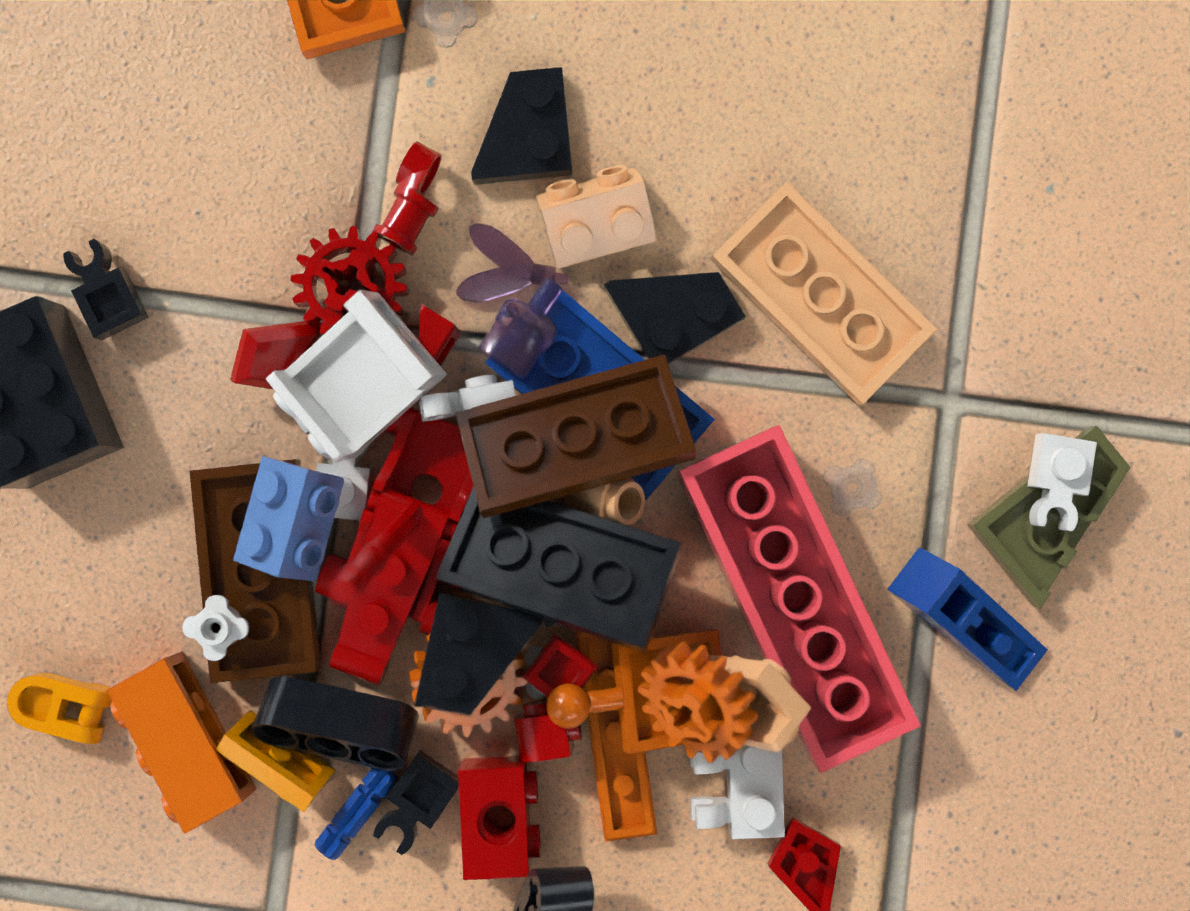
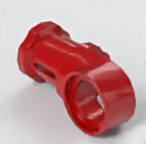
[372,141,442,256]

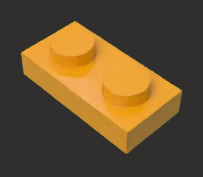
[215,710,336,812]

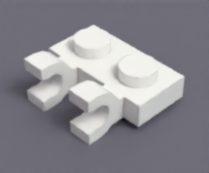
[689,745,785,839]

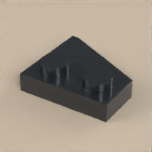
[471,67,572,185]
[604,272,746,365]
[414,593,543,717]

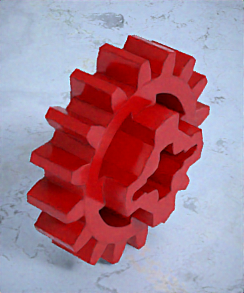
[290,226,409,335]

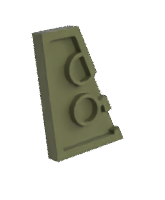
[967,426,1131,609]

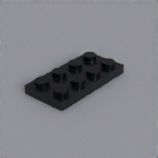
[435,486,682,653]

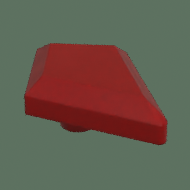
[230,321,321,390]
[767,817,841,911]

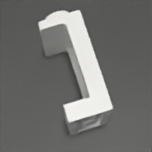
[266,290,447,462]

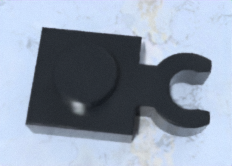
[63,239,149,340]
[373,750,459,855]

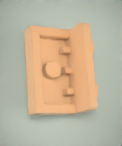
[536,165,658,269]
[709,655,811,752]

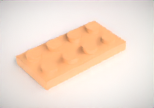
[710,181,937,406]

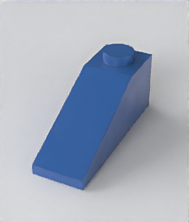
[887,547,1048,691]

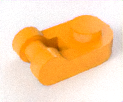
[7,672,112,744]

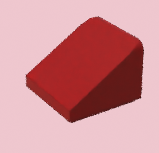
[419,304,461,366]

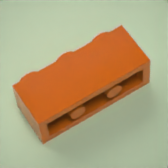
[106,652,257,834]

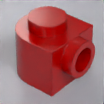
[514,699,582,762]

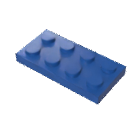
[485,282,715,500]

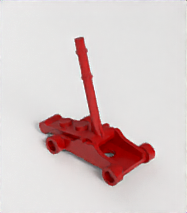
[315,405,473,686]

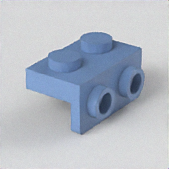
[233,456,344,581]

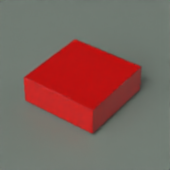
[522,633,598,697]

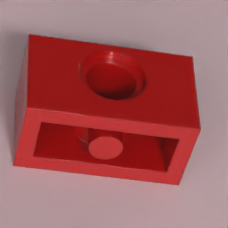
[458,756,541,880]

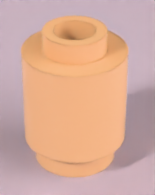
[565,477,645,525]

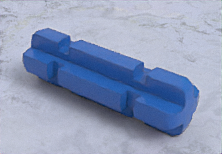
[315,768,398,860]

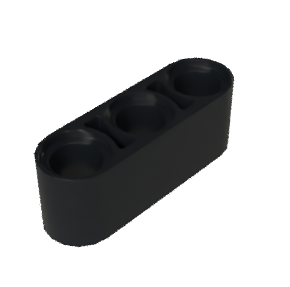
[251,676,419,771]

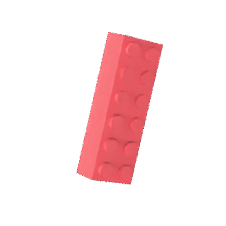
[676,424,921,773]

